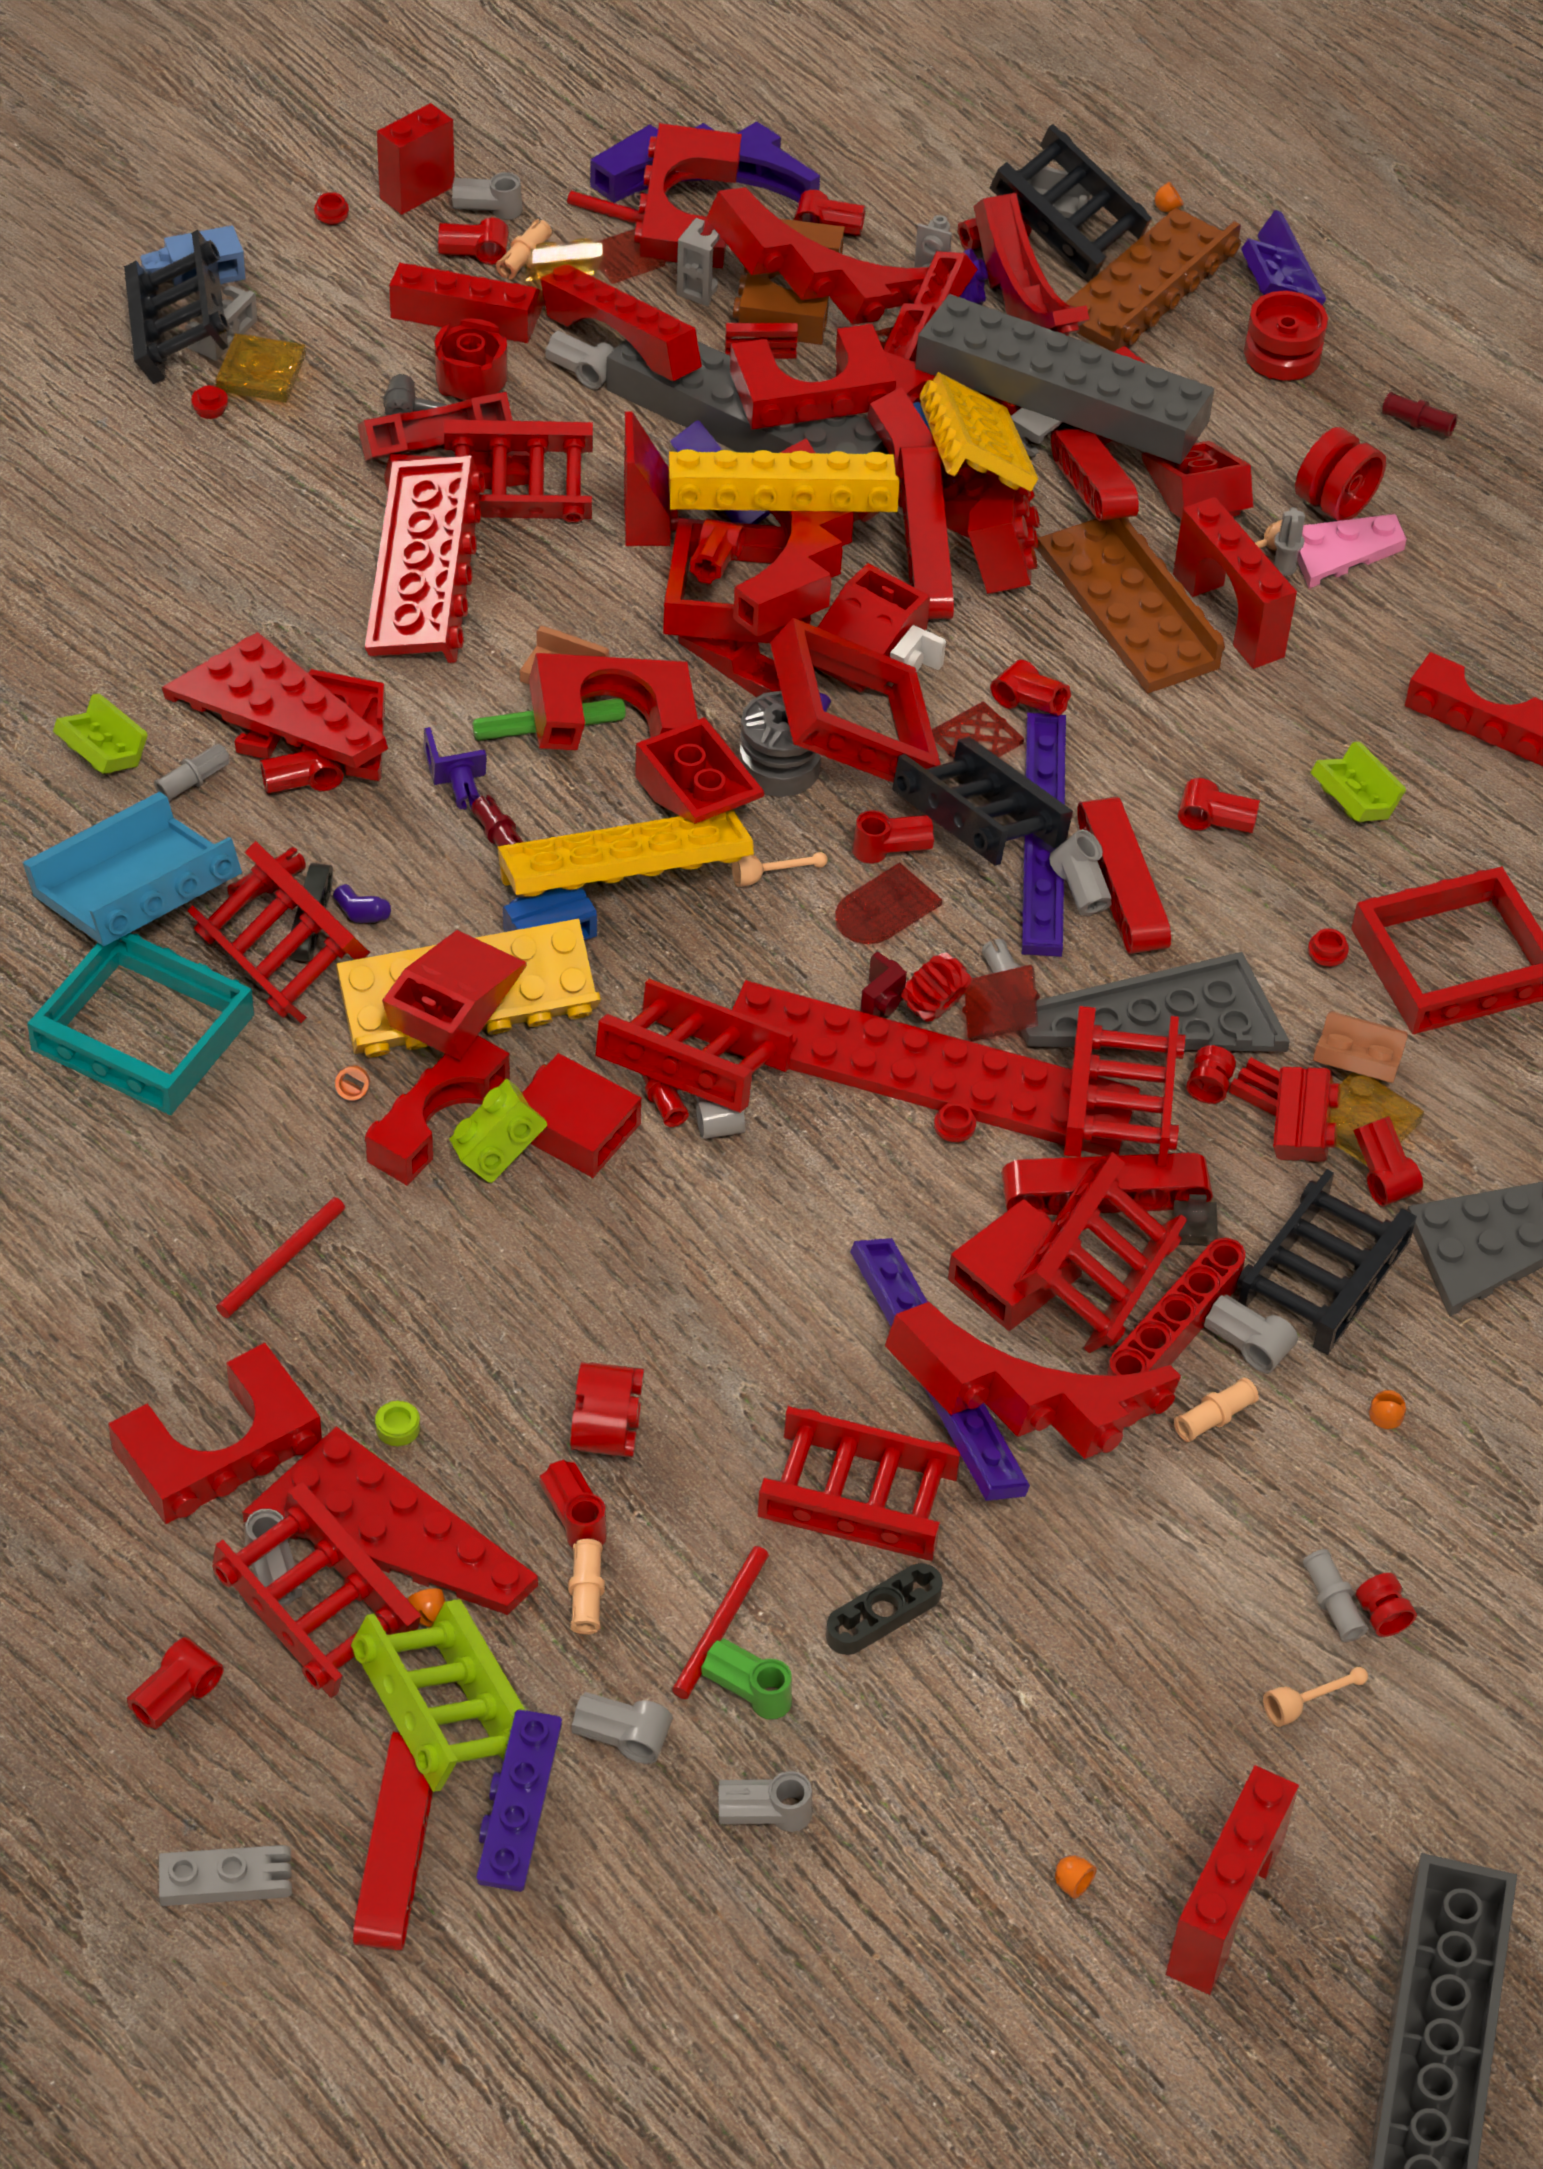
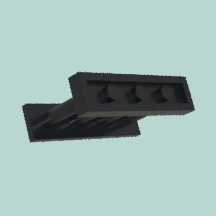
[989,124,1152,282]
[124,230,230,384]
[892,736,1073,866]
[1237,1169,1417,1355]

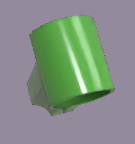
[701,1638,792,1719]

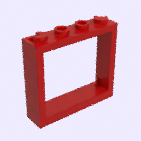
[663,518,811,643]
[770,618,941,783]
[1351,866,1543,1035]

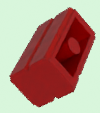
[1273,1067,1340,1162]

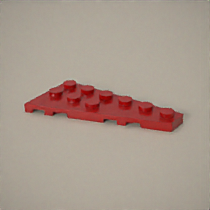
[161,632,388,768]
[242,1426,538,1615]

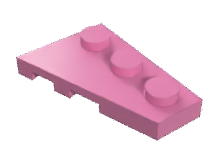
[1297,514,1406,589]

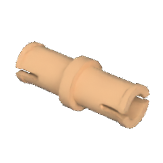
[496,219,552,279]
[1174,1377,1259,1442]
[568,1539,605,1635]

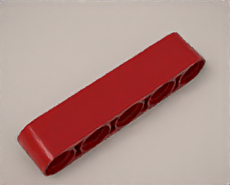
[1051,428,1139,521]
[898,446,954,620]
[1077,796,1171,954]
[1001,1153,1213,1215]
[1107,1238,1246,1376]
[353,1731,434,1951]

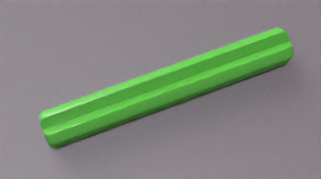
[472,698,626,741]

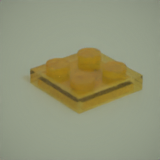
[525,238,603,281]
[215,333,306,402]
[1330,1072,1424,1166]

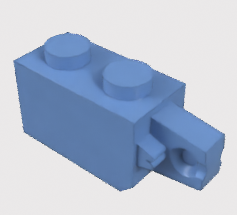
[140,225,246,286]

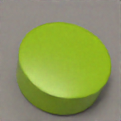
[375,1401,420,1446]

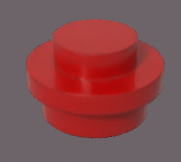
[314,192,349,225]
[191,385,228,419]
[1308,928,1349,966]
[934,1102,976,1142]

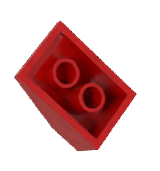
[624,411,678,546]
[1142,441,1254,518]
[635,717,764,824]

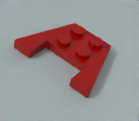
[234,669,386,781]

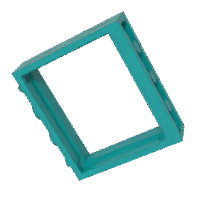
[27,933,254,1115]

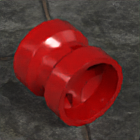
[1186,1045,1236,1104]
[1355,1573,1417,1637]

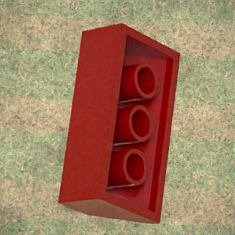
[389,262,545,343]

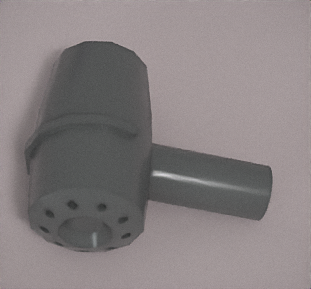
[383,374,446,416]

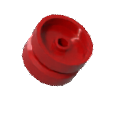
[1244,290,1328,381]
[1295,426,1387,521]

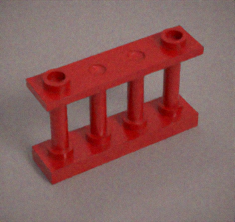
[444,420,593,522]
[187,841,371,1023]
[595,978,793,1113]
[1064,1006,1186,1167]
[1013,1152,1188,1354]
[757,1406,961,1561]
[213,1481,422,1698]

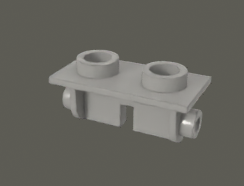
[914,215,952,268]

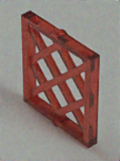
[932,701,1024,758]

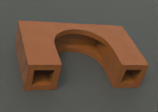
[733,218,845,345]

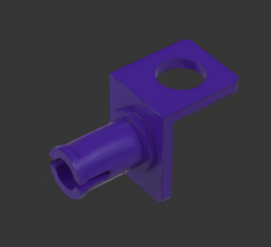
[423,727,487,810]

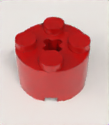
[434,318,508,400]
[570,1362,644,1458]

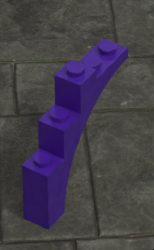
[590,121,820,203]

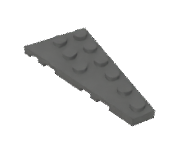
[1013,952,1290,1052]
[1407,1182,1543,1317]

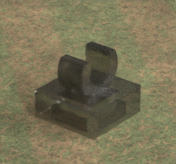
[1172,1194,1218,1246]

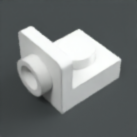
[890,625,946,671]

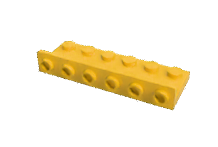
[919,372,1039,492]
[669,449,899,512]
[498,809,754,896]
[336,919,601,1058]

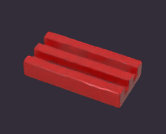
[725,323,798,359]
[1229,1057,1280,1116]

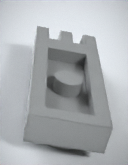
[159,1845,292,1906]

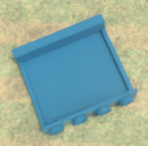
[22,792,242,946]

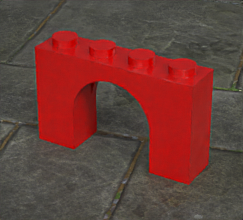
[634,123,742,269]
[730,324,896,429]
[779,387,945,522]
[1173,497,1297,669]
[529,653,698,750]
[108,1343,322,1525]
[1165,1765,1299,1995]

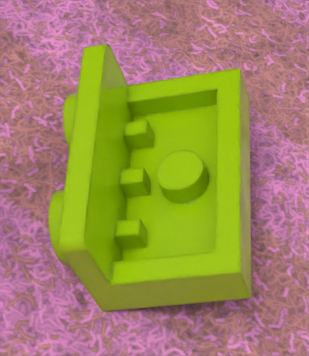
[53,693,148,774]
[1310,742,1406,822]
[449,1078,547,1183]

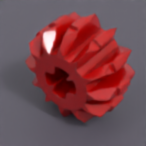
[901,952,972,1022]

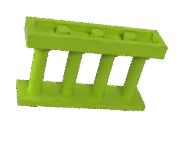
[351,1599,525,1792]

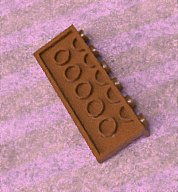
[1065,207,1241,352]
[1036,517,1225,694]

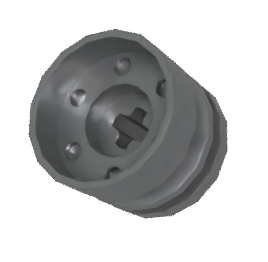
[739,691,821,797]

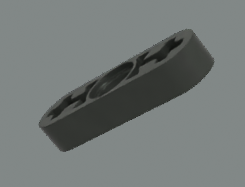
[289,863,333,962]
[826,1563,943,1655]

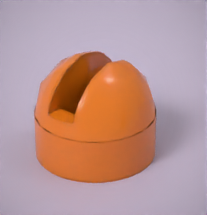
[1155,182,1184,212]
[335,1065,370,1100]
[1369,1390,1406,1429]
[407,1588,445,1627]
[1055,1855,1097,1899]

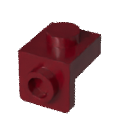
[860,952,907,1017]

